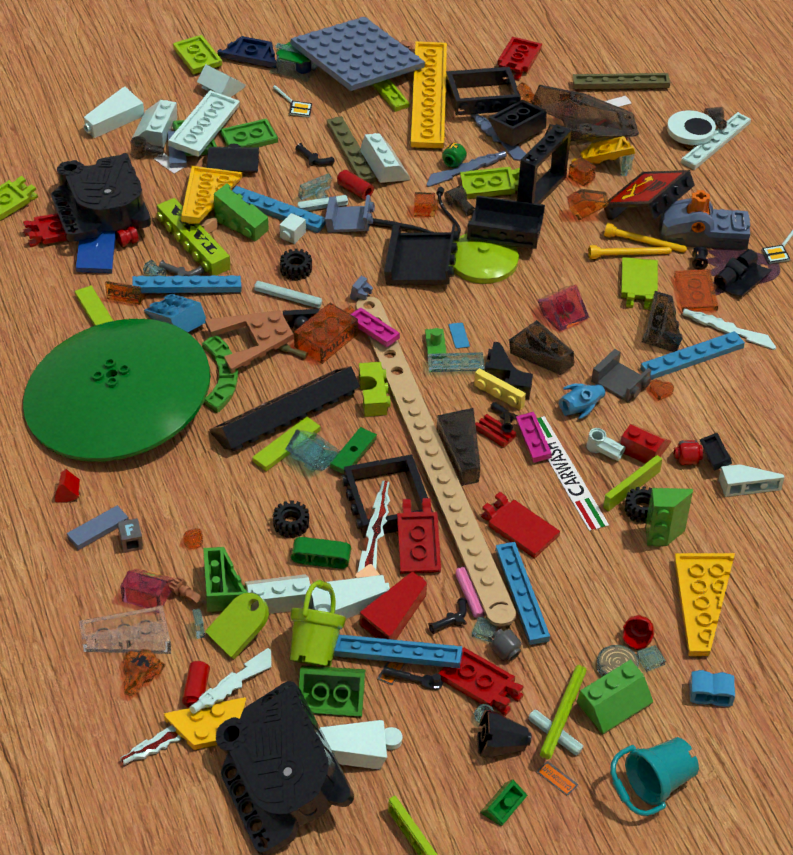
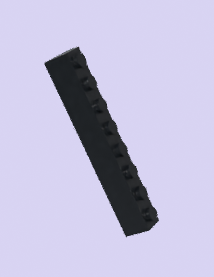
[209,366,360,451]

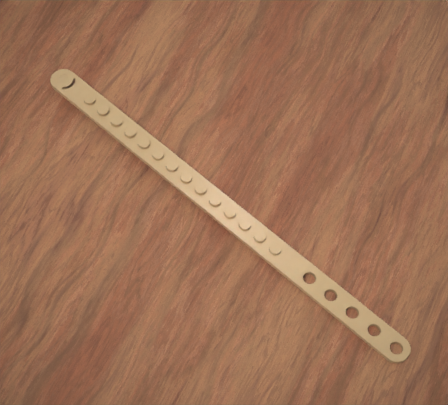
[356,297,516,626]

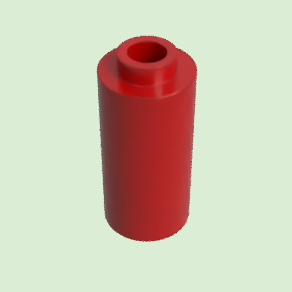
[337,170,374,200]
[182,661,210,708]

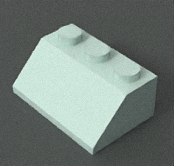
[131,100,178,148]
[360,133,410,183]
[245,574,312,614]

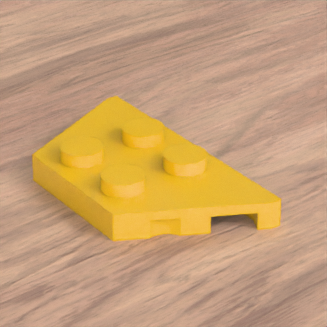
[572,136,635,167]
[164,697,246,750]

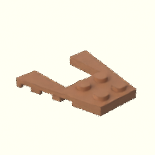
[205,310,294,374]

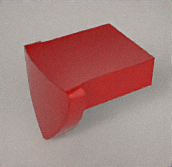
[55,469,80,503]

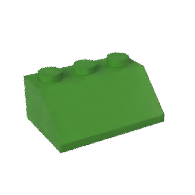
[645,488,693,546]
[577,659,653,735]
[299,665,366,716]

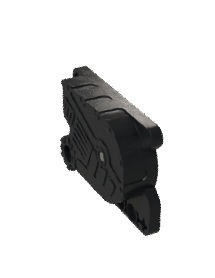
[51,153,151,242]
[216,681,354,855]

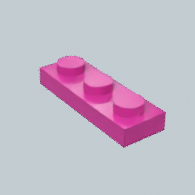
[348,308,400,347]
[516,412,552,463]

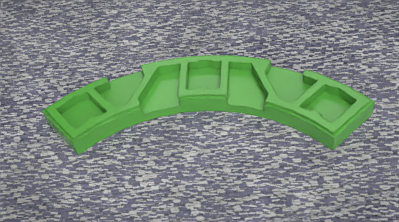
[202,336,238,413]

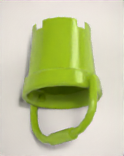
[289,580,346,667]

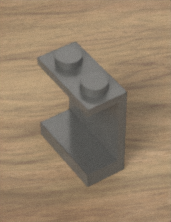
[591,349,651,403]

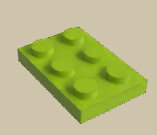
[173,35,222,74]

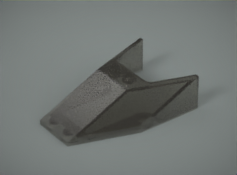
[531,85,639,146]

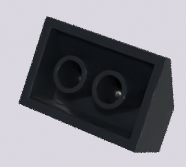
[489,100,547,146]

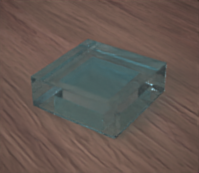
[192,609,205,639]
[472,617,498,642]
[636,645,666,672]

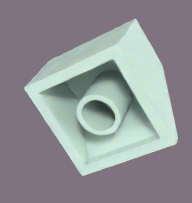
[197,64,245,97]

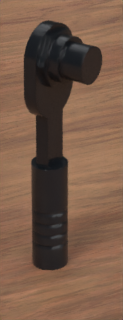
[383,667,443,691]

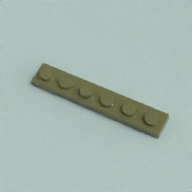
[572,73,670,90]
[327,116,377,183]

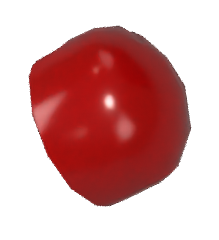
[623,615,655,650]

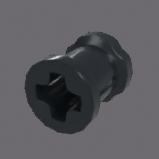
[692,246,708,270]

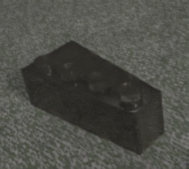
[436,408,480,486]

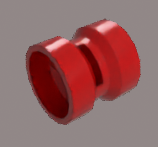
[116,226,139,247]

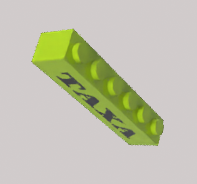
[156,198,230,276]

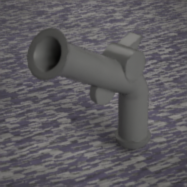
[159,260,204,276]

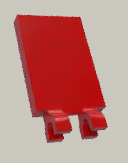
[497,36,542,81]
[23,213,74,247]
[481,492,560,559]
[397,498,441,574]
[438,647,523,716]

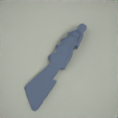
[470,114,530,161]
[427,151,506,187]

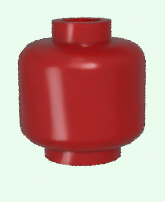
[673,440,703,465]

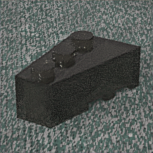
[641,291,683,352]
[509,320,574,375]

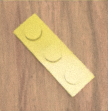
[474,368,526,410]

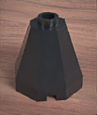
[477,710,532,757]

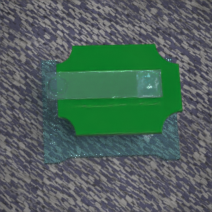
[270,42,318,82]

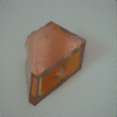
[567,189,609,220]

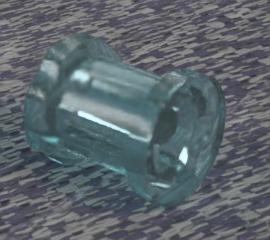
[143,260,167,276]

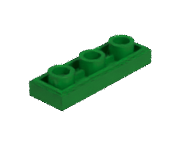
[330,427,377,474]

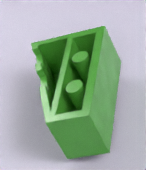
[214,183,269,241]
[203,547,248,612]

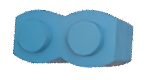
[689,670,735,707]

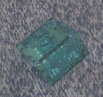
[286,429,340,471]

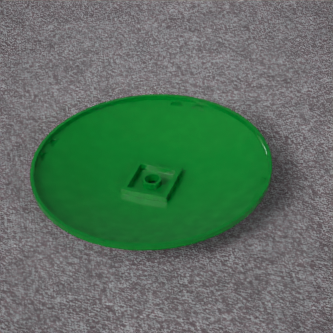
[23,319,211,462]

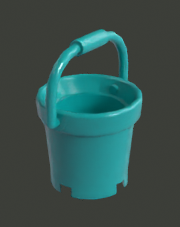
[610,737,699,816]

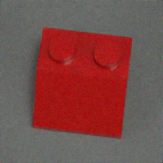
[620,424,671,464]

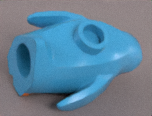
[558,383,605,419]

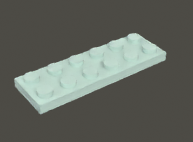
[168,90,240,157]

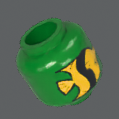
[442,143,467,168]

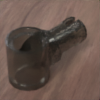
[704,107,727,130]
[130,136,164,159]
[444,186,475,216]

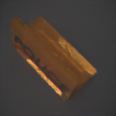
[105,281,147,305]

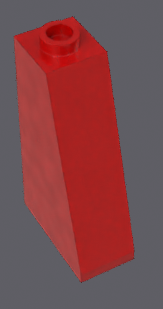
[359,571,427,640]

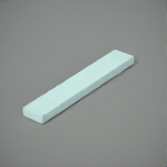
[681,112,751,170]

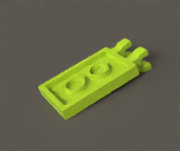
[460,167,520,199]
[0,176,38,220]
[621,257,658,310]

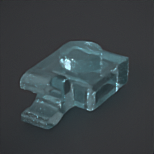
[620,154,635,176]

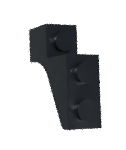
[485,342,533,400]

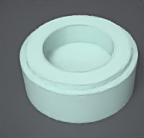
[385,727,402,750]

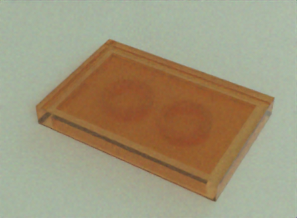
[674,269,718,312]

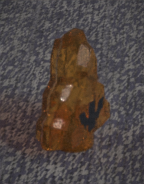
[122,649,165,696]

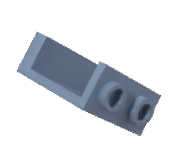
[325,195,375,233]

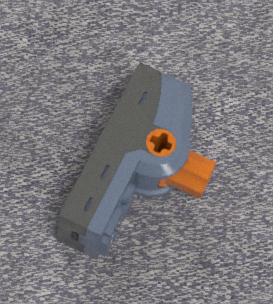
[659,190,750,250]

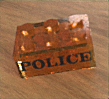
[294,303,358,364]

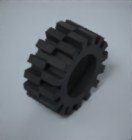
[280,248,312,281]
[624,486,652,523]
[273,500,309,538]

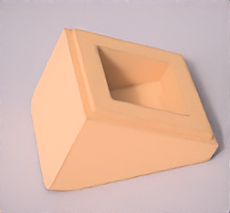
[199,218,217,233]
[353,564,380,579]

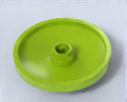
[453,234,519,284]

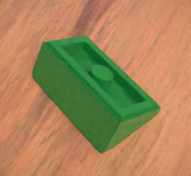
[481,779,528,826]

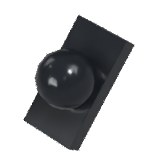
[283,309,320,334]
[699,433,732,471]

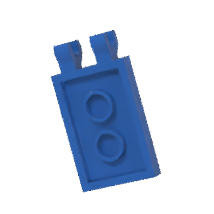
[76,231,116,273]

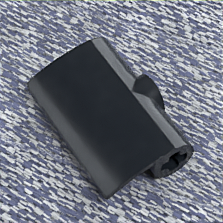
[207,143,259,173]
[714,249,772,297]

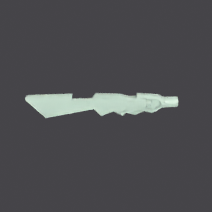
[682,309,776,350]
[190,648,271,714]

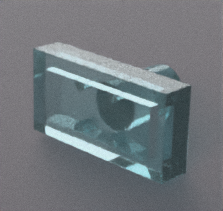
[298,173,332,200]

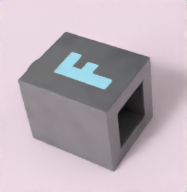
[118,518,143,553]

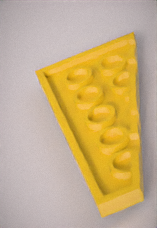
[181,166,242,224]
[674,553,735,656]

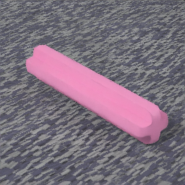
[456,567,484,618]

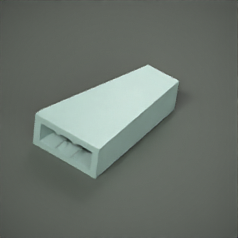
[83,87,144,138]
[310,575,390,619]
[320,720,387,770]

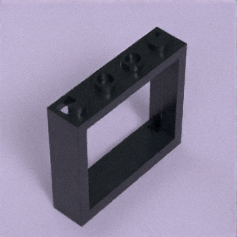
[446,67,521,115]
[517,124,571,204]
[341,454,433,538]

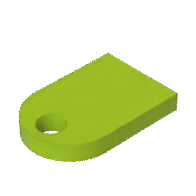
[205,593,269,659]

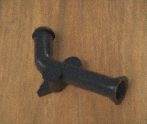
[295,143,335,166]
[490,402,518,433]
[428,597,467,634]

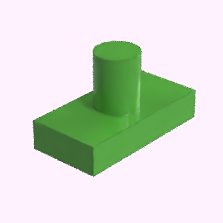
[425,328,447,360]

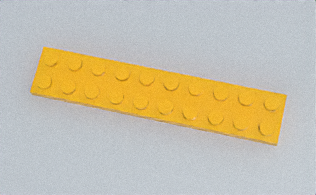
[411,41,447,149]

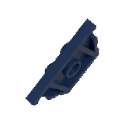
[217,36,277,68]

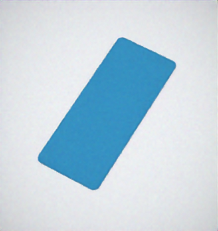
[449,322,470,348]

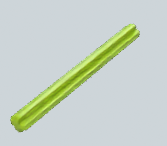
[540,665,587,760]

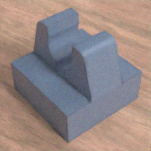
[350,276,373,301]

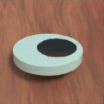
[667,110,716,145]

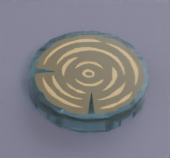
[596,645,639,677]

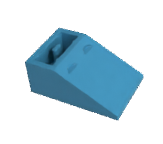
[144,294,206,333]

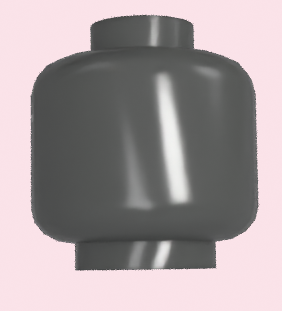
[490,629,522,661]

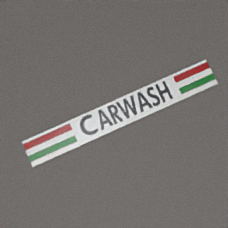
[537,416,609,531]

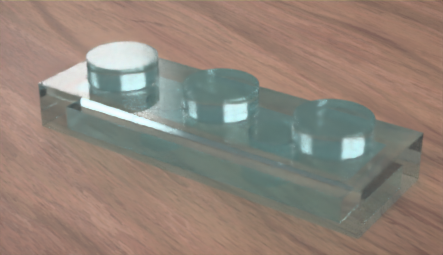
[427,352,485,372]

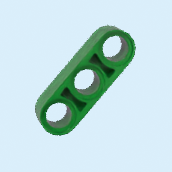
[291,537,352,569]

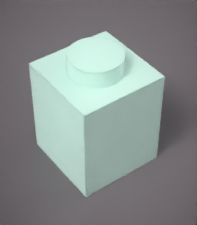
[280,213,306,244]

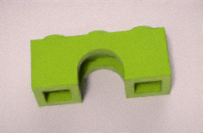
[359,362,391,417]

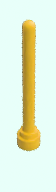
[604,223,687,253]
[588,245,672,259]

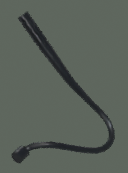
[370,187,461,235]

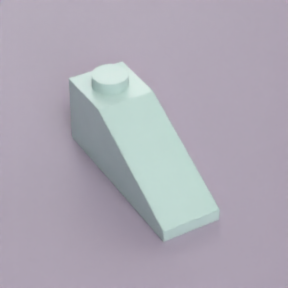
[719,465,784,497]

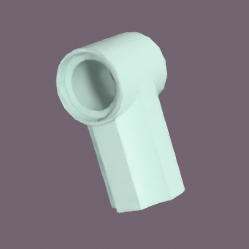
[586,428,626,461]

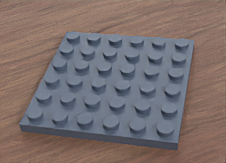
[290,17,425,91]

